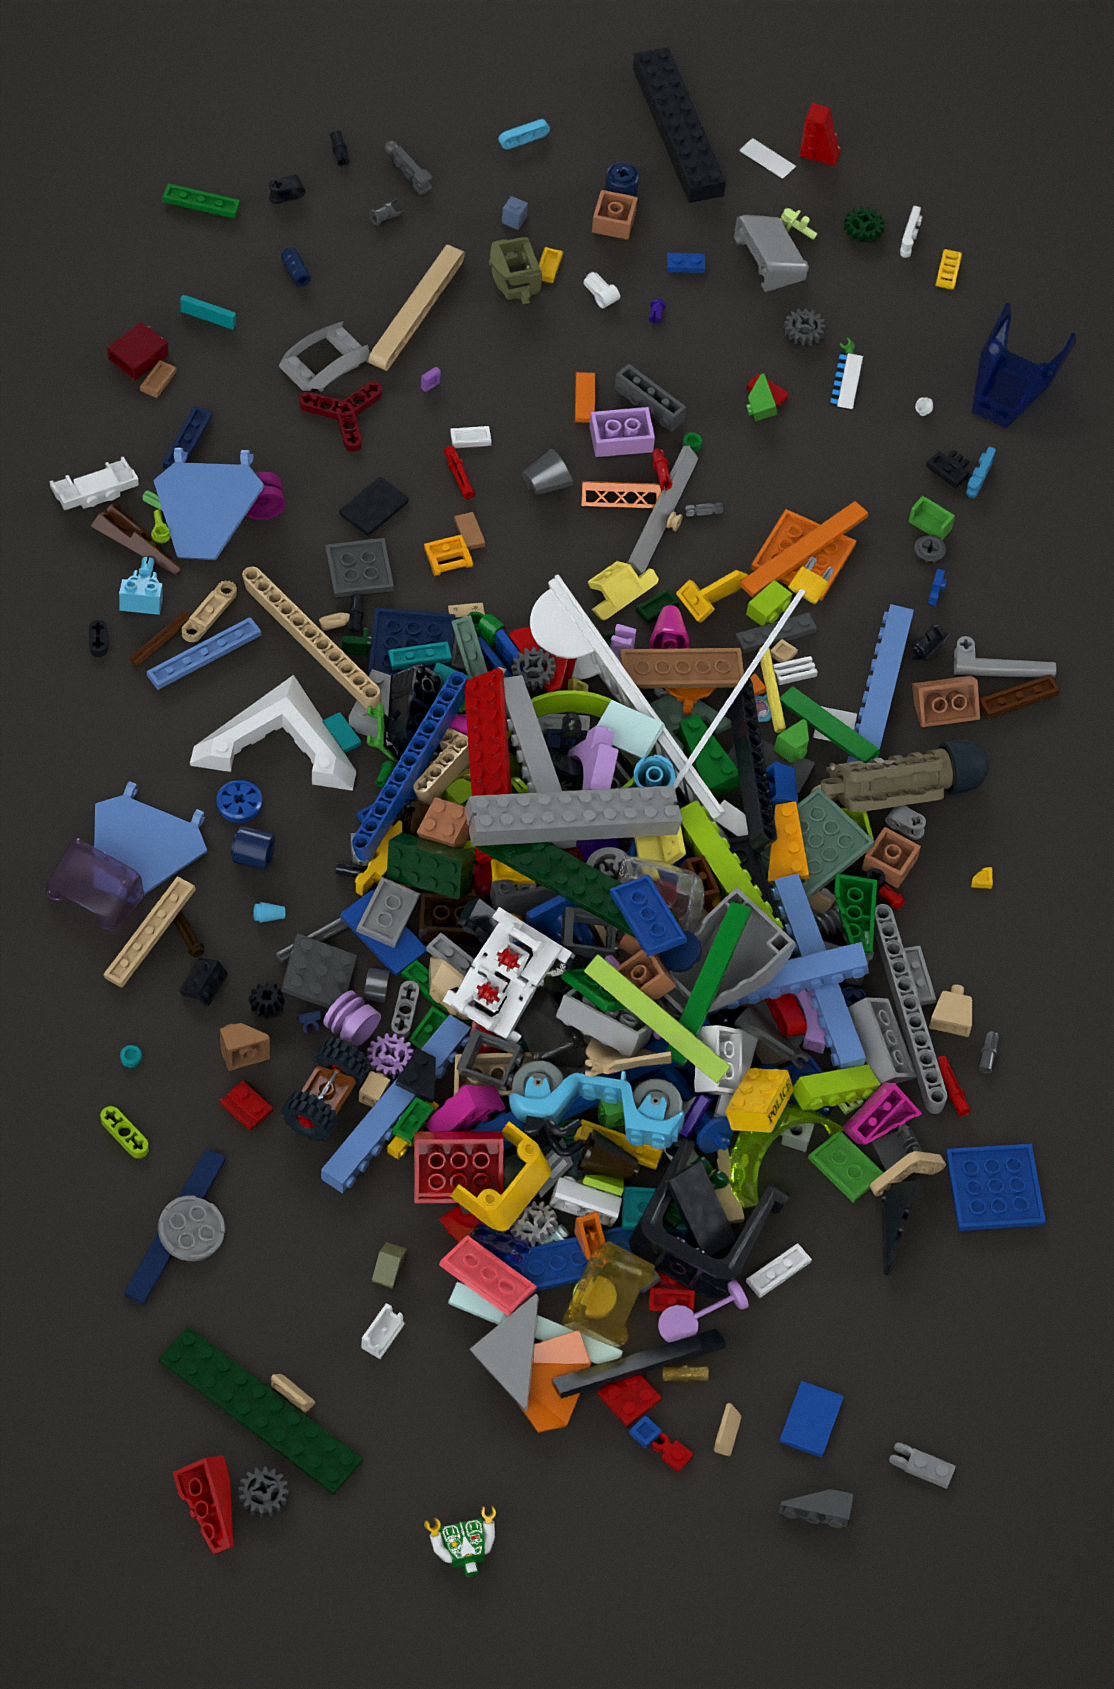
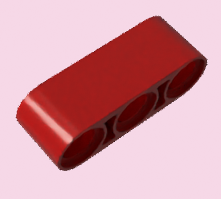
[765,993,807,1038]

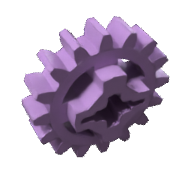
[367,1033,414,1079]

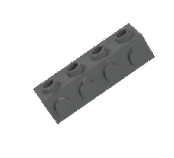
[614,364,686,432]

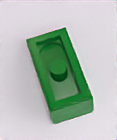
[408,1006,448,1050]

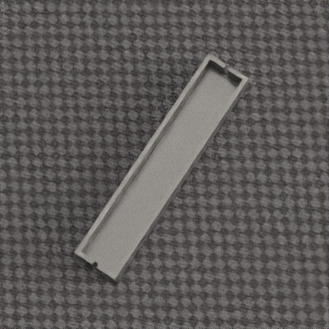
[465,786,682,846]

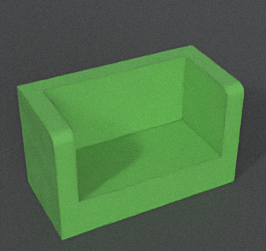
[909,496,955,540]

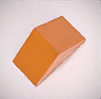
[574,1211,608,1260]

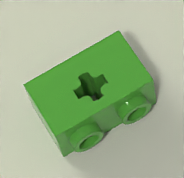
[597,1099,625,1132]

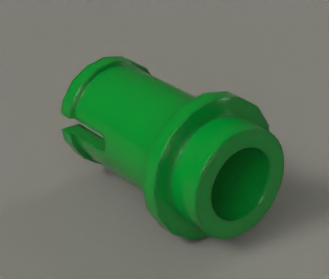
[375,761,396,788]

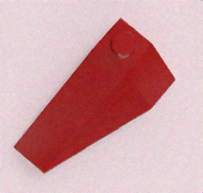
[173,1456,233,1554]

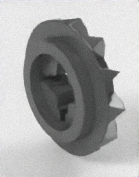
[914,535,946,563]

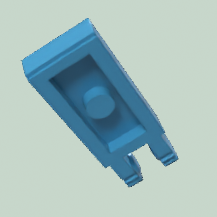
[966,447,996,498]

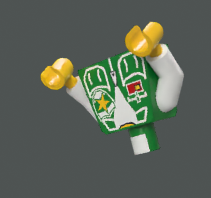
[424,1506,496,1577]

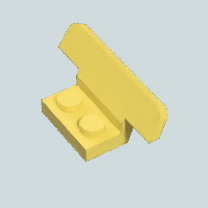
[588,561,658,621]
[634,826,686,880]

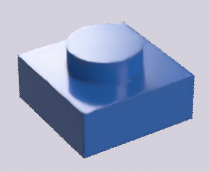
[629,1416,662,1449]

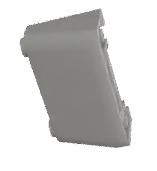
[734,215,809,292]

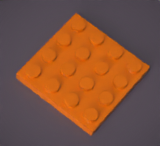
[751,509,856,601]

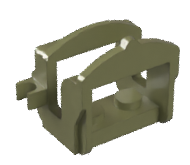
[489,237,542,304]

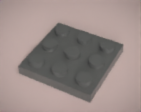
[325,538,394,598]
[281,934,357,1009]

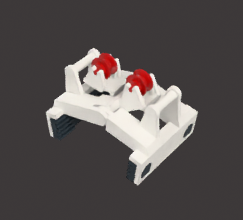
[443,907,575,1045]

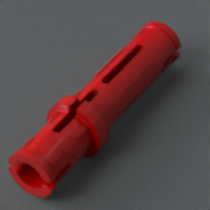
[443,446,475,499]
[652,448,673,491]
[936,1056,971,1117]

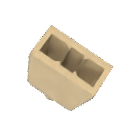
[929,985,972,1037]

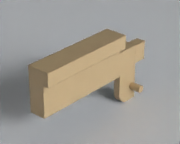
[709,1148,749,1224]

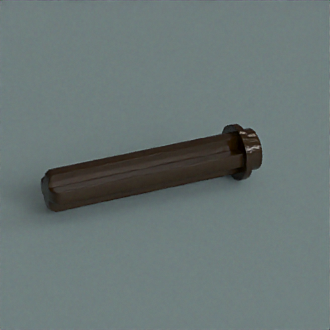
[173,910,204,957]

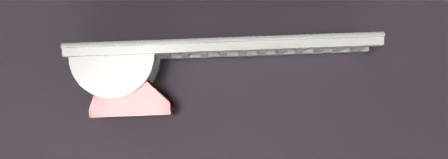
[509,575,729,840]

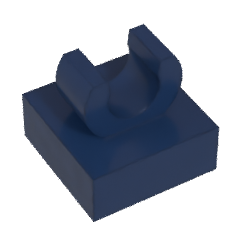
[296,1011,321,1033]

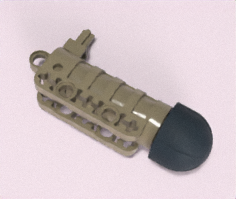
[821,740,989,812]

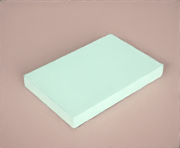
[597,700,665,759]

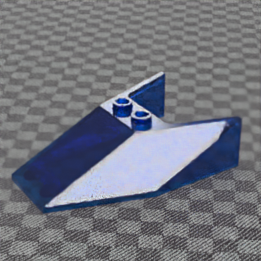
[972,303,1077,428]

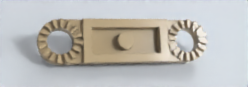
[182,580,237,642]

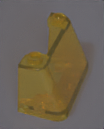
[562,1241,655,1347]

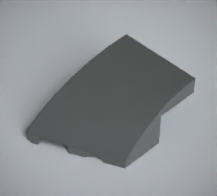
[522,448,573,495]

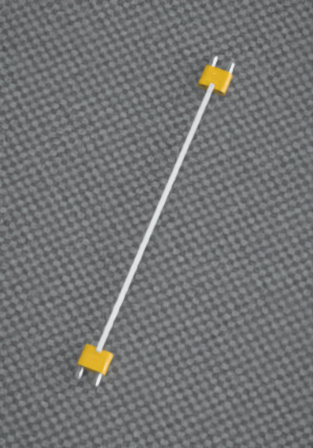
[626,557,834,854]

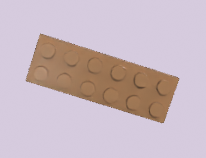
[619,648,745,689]

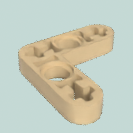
[870,1151,946,1197]

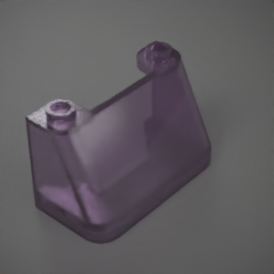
[45,838,145,932]

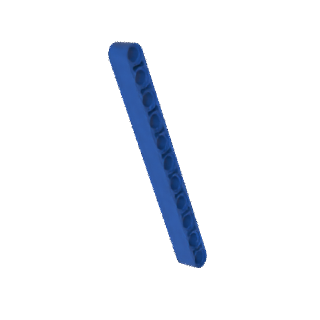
[352,672,467,861]

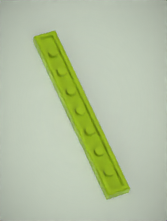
[584,954,731,1084]

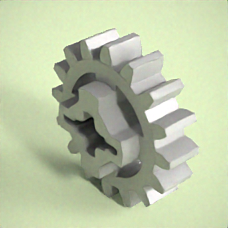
[510,1201,558,1247]

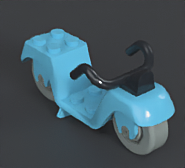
[509,1060,684,1157]

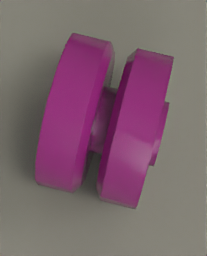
[246,472,285,520]

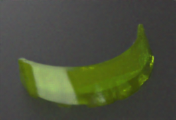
[730,1104,845,1208]

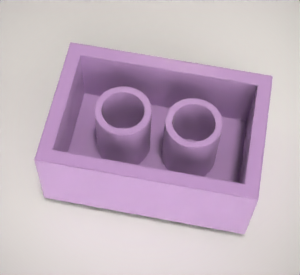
[589,407,655,457]

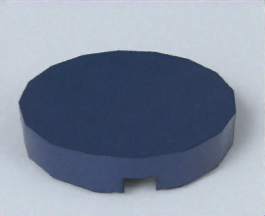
[659,930,702,973]

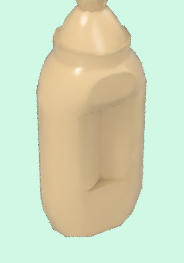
[319,613,350,631]

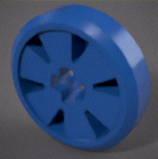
[216,780,262,823]

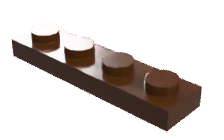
[979,674,1060,719]

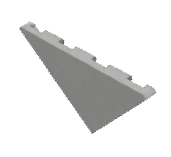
[470,1294,539,1412]

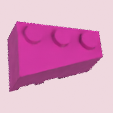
[842,1082,922,1145]
[426,1085,506,1132]

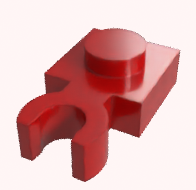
[651,1433,694,1473]

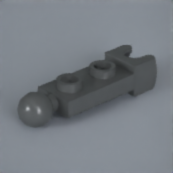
[385,140,433,194]

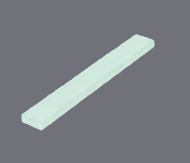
[448,1282,623,1365]

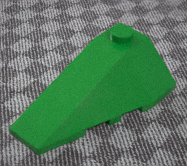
[834,874,877,954]

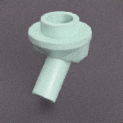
[538,1224,569,1245]

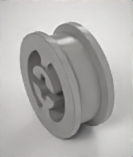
[587,847,633,884]

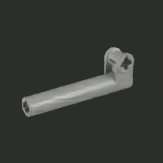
[954,636,1056,678]

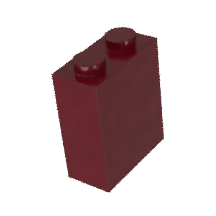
[107,322,168,381]

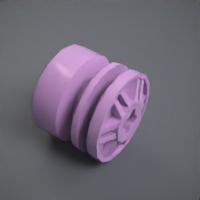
[324,990,381,1047]

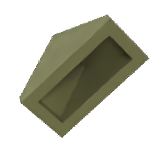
[372,1242,407,1289]

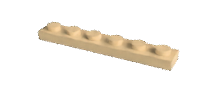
[103,876,196,988]

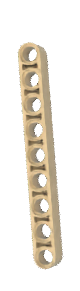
[368,244,465,371]

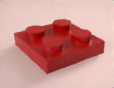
[598,1374,662,1428]

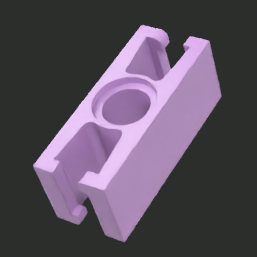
[610,624,636,662]

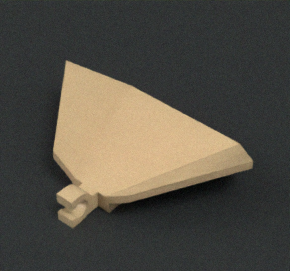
[585,1037,672,1077]

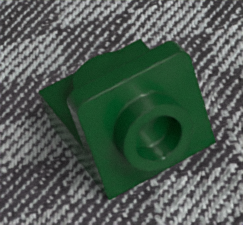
[342,628,372,656]

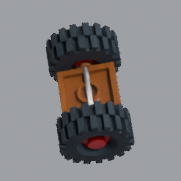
[280,1038,371,1142]

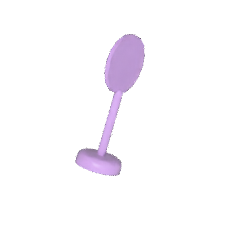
[658,1279,749,1343]

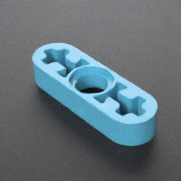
[498,119,550,149]

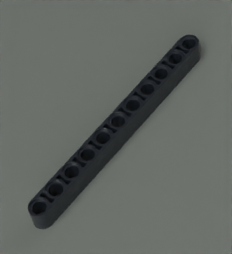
[726,678,777,853]

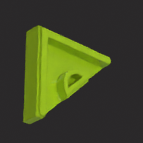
[583,1175,624,1196]

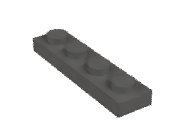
[735,613,817,654]

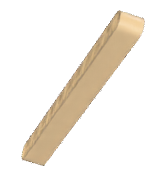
[242,567,383,709]

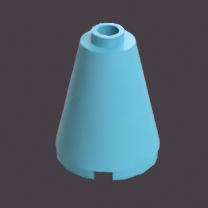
[633,755,675,787]

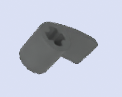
[364,967,390,1003]

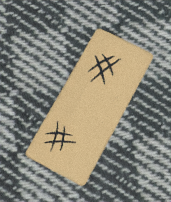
[448,603,485,618]

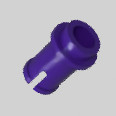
[649,298,666,324]

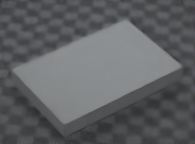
[356,877,420,948]

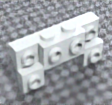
[50,457,138,510]

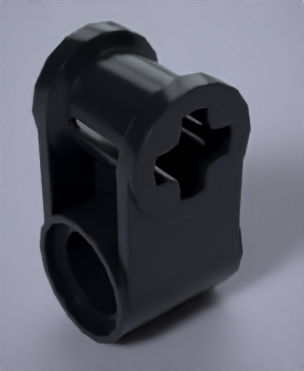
[268,174,306,204]

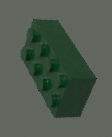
[387,833,474,900]

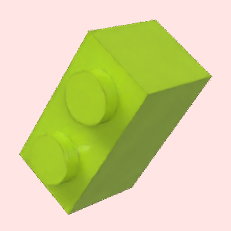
[746,580,792,626]

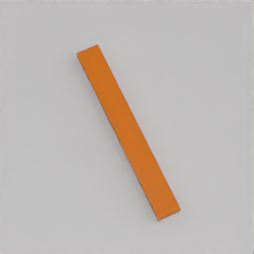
[739,501,869,598]

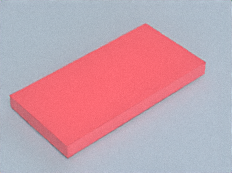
[439,1235,537,1317]

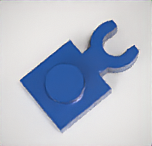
[928,569,947,606]

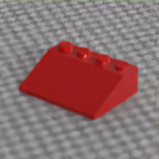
[414,1131,503,1203]

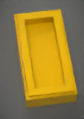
[539,247,563,283]

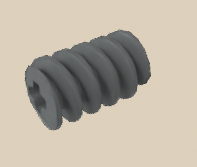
[814,909,844,939]

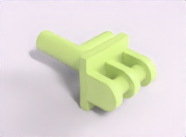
[780,208,818,240]

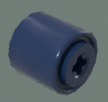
[605,162,640,197]
[231,827,275,870]

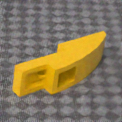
[355,820,402,897]

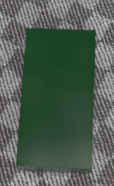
[636,589,680,624]

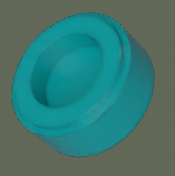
[120,1045,142,1068]

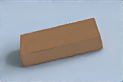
[140,360,177,398]
[454,512,485,551]

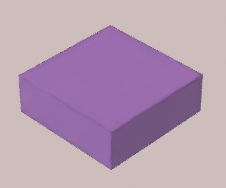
[421,367,441,392]

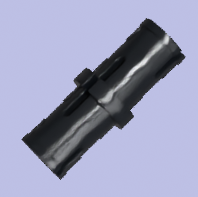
[330,131,349,166]

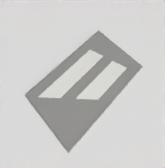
[538,1138,573,1197]

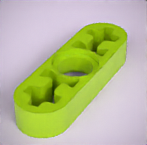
[100,1106,149,1158]

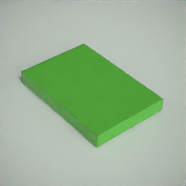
[808,1130,884,1203]

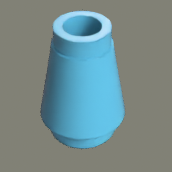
[254,902,285,923]

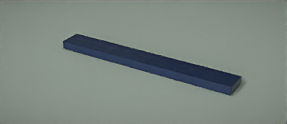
[124,1148,226,1305]

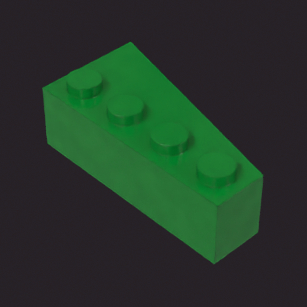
[678,714,740,798]

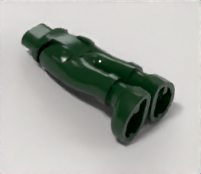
[662,1157,730,1229]

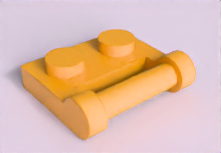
[424,534,473,576]

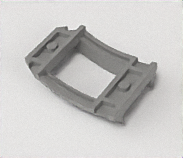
[279,321,370,392]

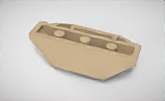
[429,956,495,1020]

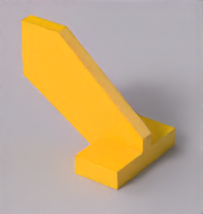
[676,570,748,623]

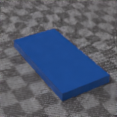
[610,874,687,958]
[340,890,427,977]

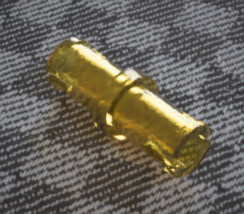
[663,1365,708,1383]

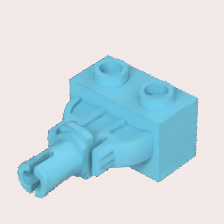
[119,557,163,615]

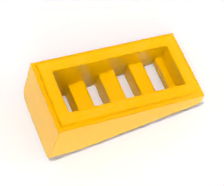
[935,249,962,290]

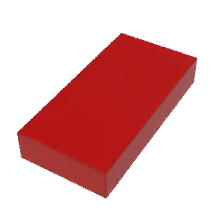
[746,373,789,409]

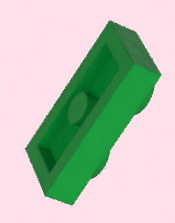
[392,1097,434,1144]

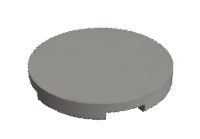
[158,1196,225,1261]

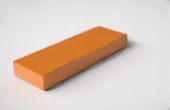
[575,372,595,423]

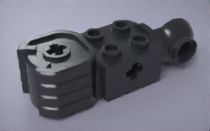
[387,663,443,776]

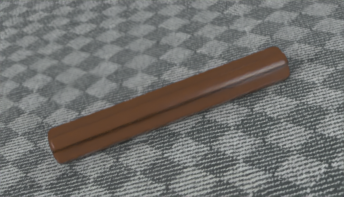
[130,611,191,666]

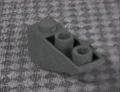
[779,1489,853,1528]

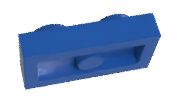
[667,253,705,273]

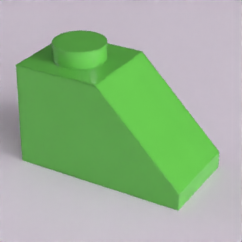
[746,373,777,422]
[773,719,809,764]

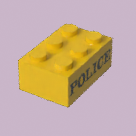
[725,1068,794,1133]

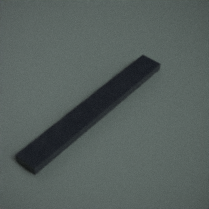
[552,1328,726,1399]

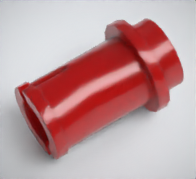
[878,884,905,910]

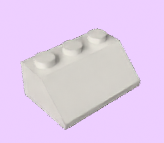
[694,1025,742,1095]
[549,1176,622,1227]

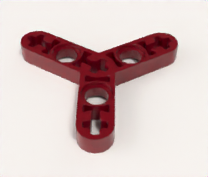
[299,381,382,452]

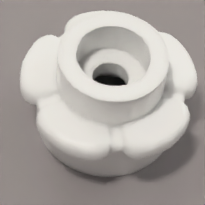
[915,397,933,416]

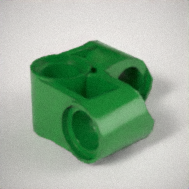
[468,611,505,647]

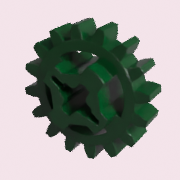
[844,206,885,243]

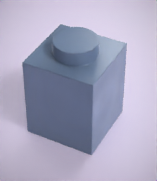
[502,196,528,230]

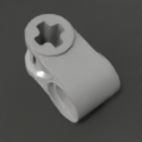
[885,805,926,840]

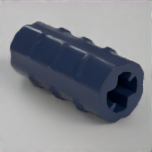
[281,248,311,287]

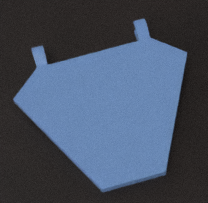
[153,448,265,560]
[94,781,207,903]

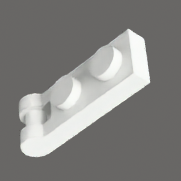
[900,206,923,258]

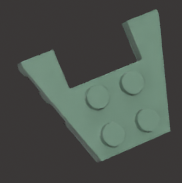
[649,694,732,751]

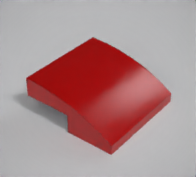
[649,1267,695,1313]

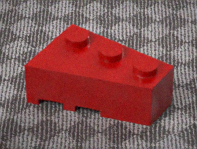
[800,103,841,166]

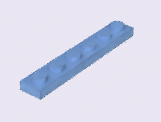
[147,617,261,690]

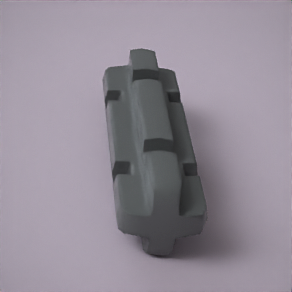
[685,502,724,517]

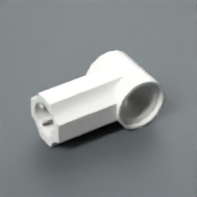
[584,272,620,308]

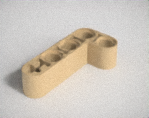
[413,728,469,804]

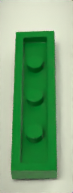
[162,183,240,219]

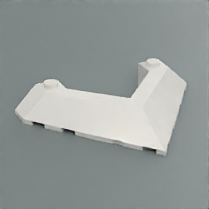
[190,675,356,791]

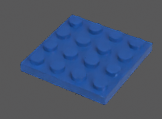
[945,1144,1046,1231]

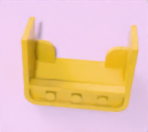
[450,1121,551,1233]

